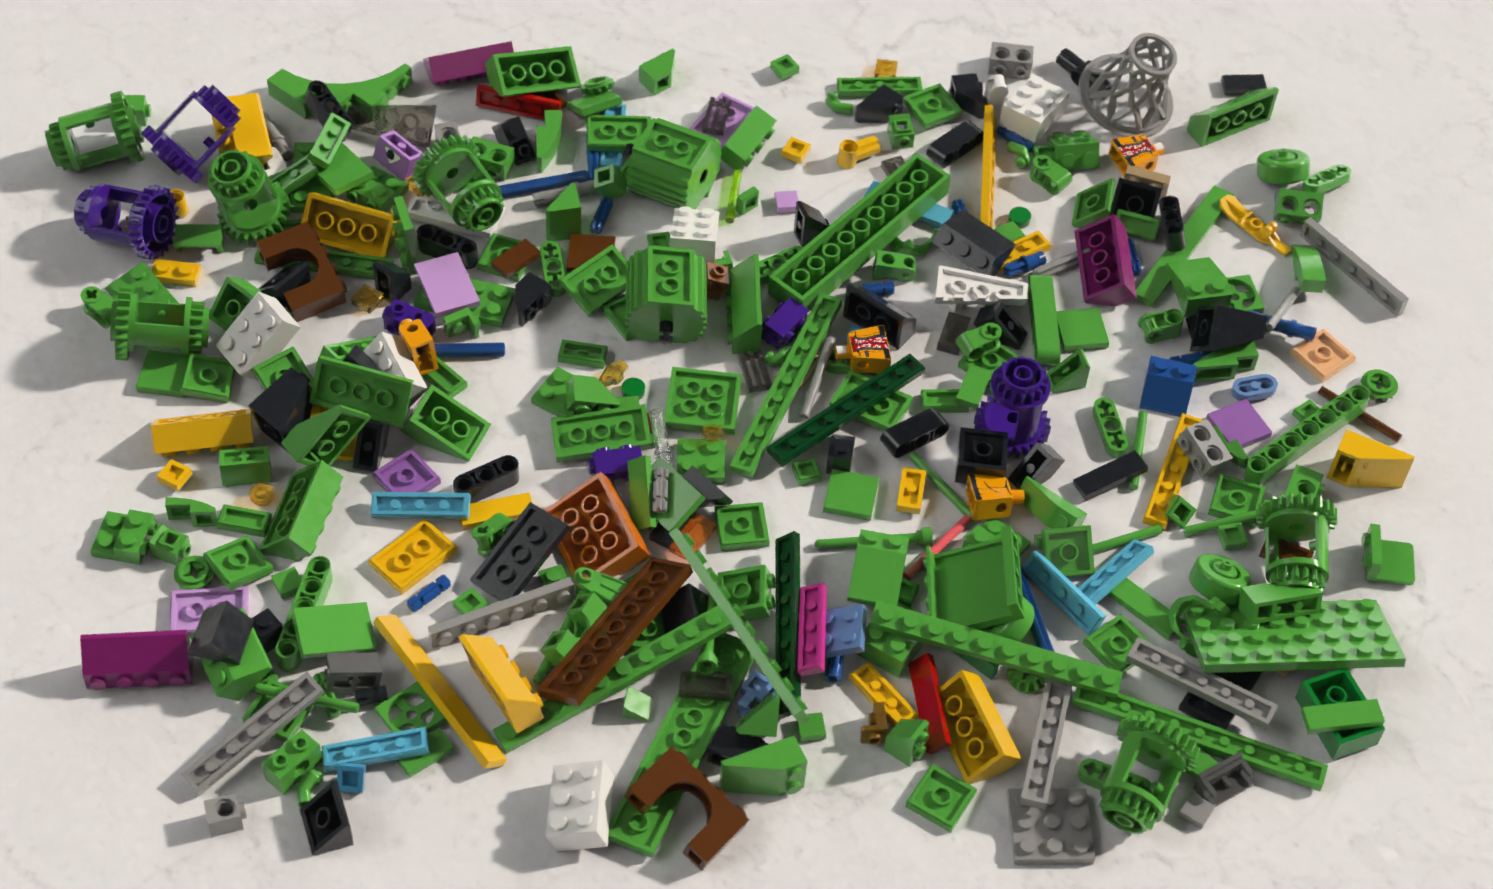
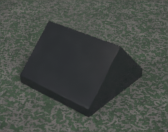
[1109,178,1162,218]
[258,261,311,308]
[662,583,708,634]
[188,601,254,665]
[299,780,354,856]

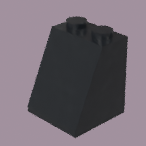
[1190,304,1268,352]
[249,367,312,453]

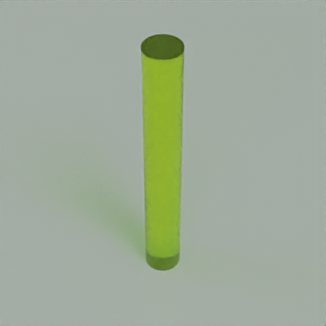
[725,170,742,224]

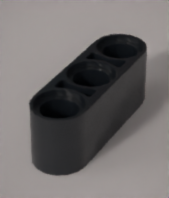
[304,80,353,142]
[926,120,984,168]
[1159,196,1186,252]
[416,224,478,269]
[880,407,950,458]
[453,455,519,503]

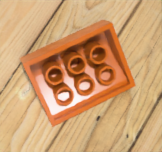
[545,472,651,587]

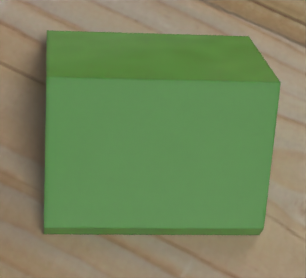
[1072,178,1115,228]
[546,183,581,241]
[736,690,780,737]

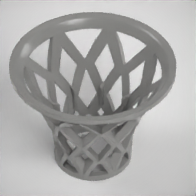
[1079,33,1177,137]

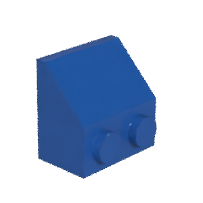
[1139,356,1197,417]

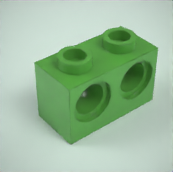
[472,136,515,181]
[1273,188,1324,225]

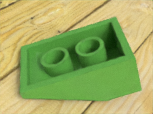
[1166,257,1233,317]
[400,384,491,462]
[281,404,371,466]
[847,529,909,606]
[856,601,924,678]
[719,735,807,796]

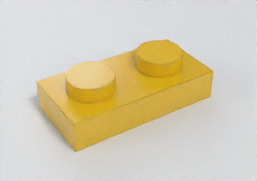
[151,259,201,287]
[896,467,926,515]

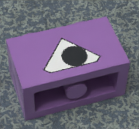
[373,130,422,181]

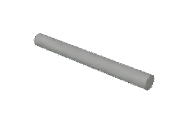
[1267,286,1301,332]
[799,336,836,419]

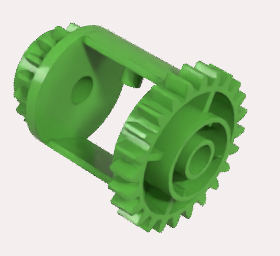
[45,90,145,171]
[412,134,505,231]
[207,149,291,245]
[110,283,210,361]
[1256,492,1337,591]
[1099,714,1201,834]

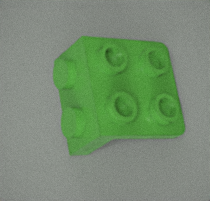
[1047,130,1100,170]
[1361,524,1415,585]

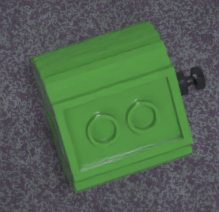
[624,118,722,209]
[625,245,707,345]

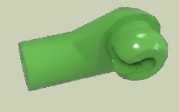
[297,769,323,808]

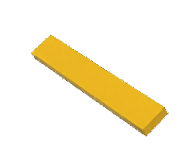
[1142,413,1204,530]

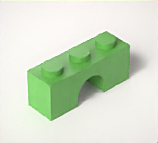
[540,592,607,667]

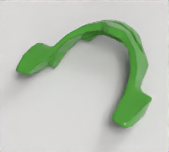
[891,229,939,256]
[1168,595,1230,657]

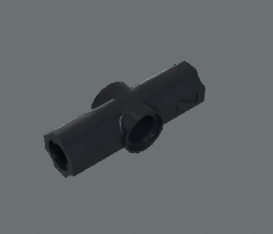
[1056,48,1112,99]

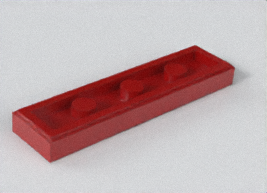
[476,84,562,121]
[908,653,951,755]

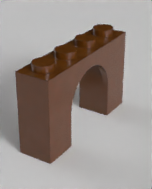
[256,222,348,322]
[624,746,750,871]

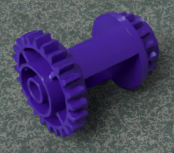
[141,84,241,183]
[74,184,179,260]
[973,356,1051,459]

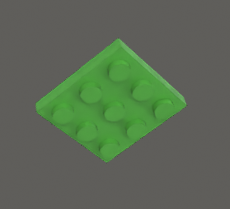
[664,367,742,435]

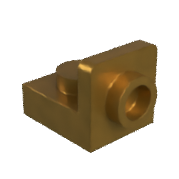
[860,702,888,745]

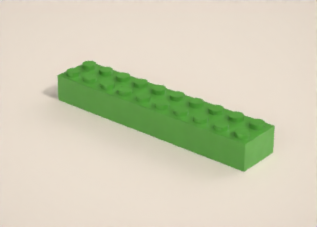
[768,153,951,312]

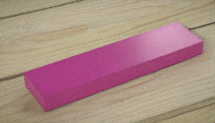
[797,582,827,677]

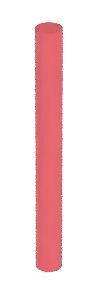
[903,515,972,581]

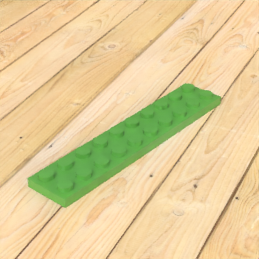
[608,633,755,858]

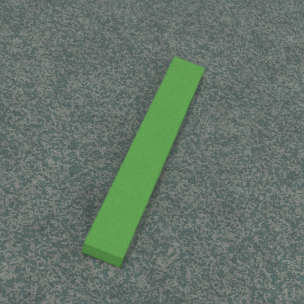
[1136,185,1234,308]

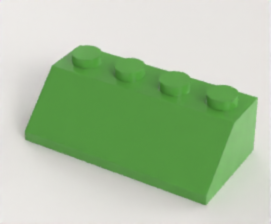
[484,46,581,97]
[1186,87,1279,147]
[725,254,762,354]
[259,460,343,561]

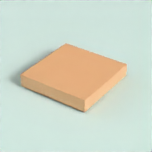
[1290,329,1356,383]

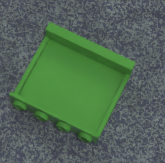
[923,525,1025,629]

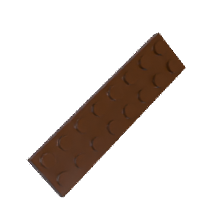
[536,557,693,707]

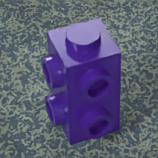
[761,297,809,350]
[382,299,436,337]
[587,444,642,482]

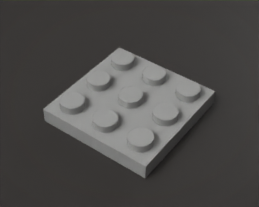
[1007,788,1095,865]

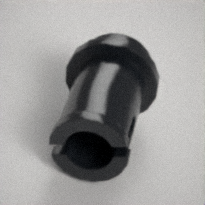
[355,683,388,707]

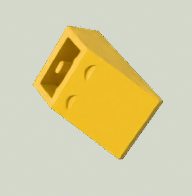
[1326,429,1415,488]

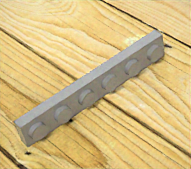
[1300,217,1409,317]
[428,577,574,648]
[1126,637,1278,729]
[181,671,325,796]
[1020,679,1072,810]

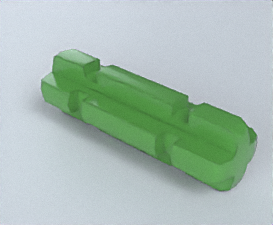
[313,671,341,719]

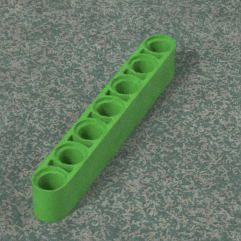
[1243,385,1370,485]

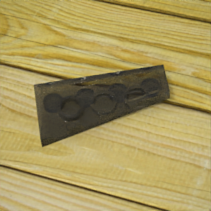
[348,105,437,148]

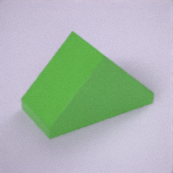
[1046,348,1090,394]

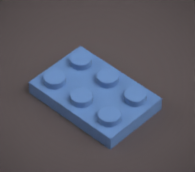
[825,604,867,658]

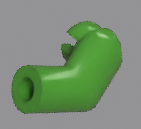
[825,92,853,114]
[1007,141,1030,169]
[764,343,793,367]

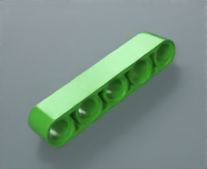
[1027,275,1061,366]
[275,556,333,672]

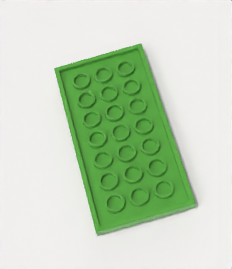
[1182,599,1406,673]

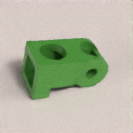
[872,250,916,282]

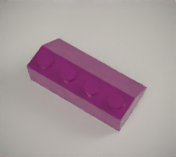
[423,41,514,86]
[1074,214,1137,306]
[80,630,194,690]

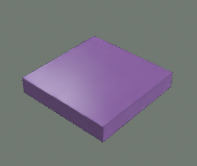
[1206,399,1272,448]
[372,449,441,492]

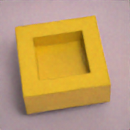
[781,137,811,164]
[157,459,193,491]

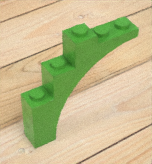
[267,64,413,121]

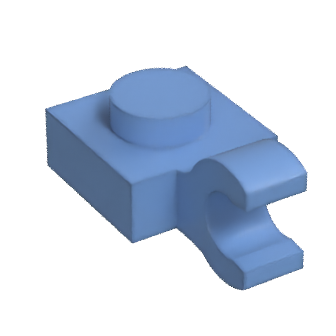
[737,670,774,716]

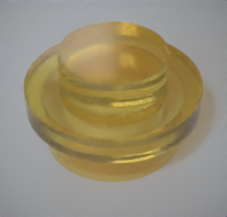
[701,424,725,441]
[249,483,274,506]

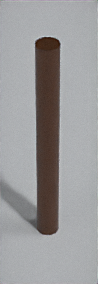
[1318,386,1403,443]

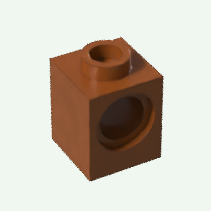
[706,262,729,301]

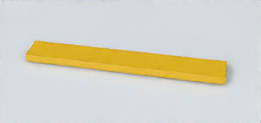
[980,104,997,229]
[373,615,507,769]

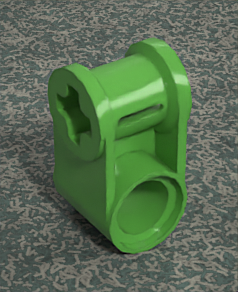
[1030,155,1072,195]
[80,286,117,329]
[1137,309,1184,344]
[956,323,1002,362]
[471,513,516,557]

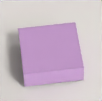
[774,190,798,213]

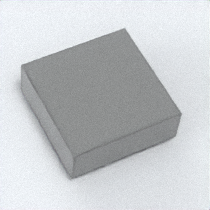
[1178,793,1215,829]

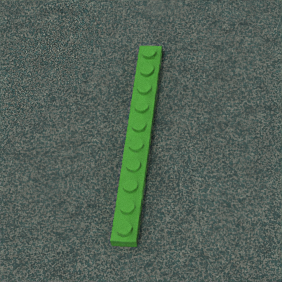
[729,293,842,478]
[669,527,810,725]
[869,600,1123,699]
[493,605,732,754]
[1071,688,1328,791]

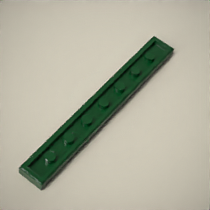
[767,354,926,467]
[775,531,801,719]

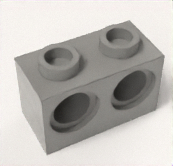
[988,42,1034,79]
[1176,419,1233,478]

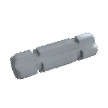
[652,467,669,514]

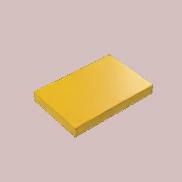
[368,518,458,595]

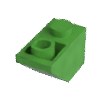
[639,48,675,95]
[566,375,620,414]
[884,719,929,767]

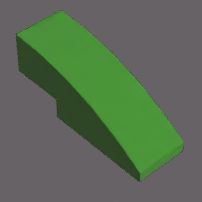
[536,110,562,173]
[1291,244,1326,293]
[1193,341,1259,382]

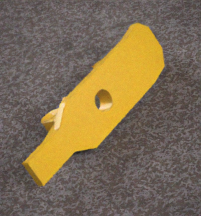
[1219,194,1292,257]

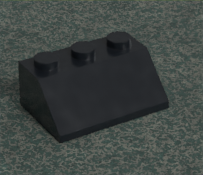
[931,209,1016,276]
[843,284,917,350]

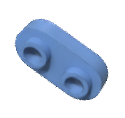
[1231,374,1278,401]

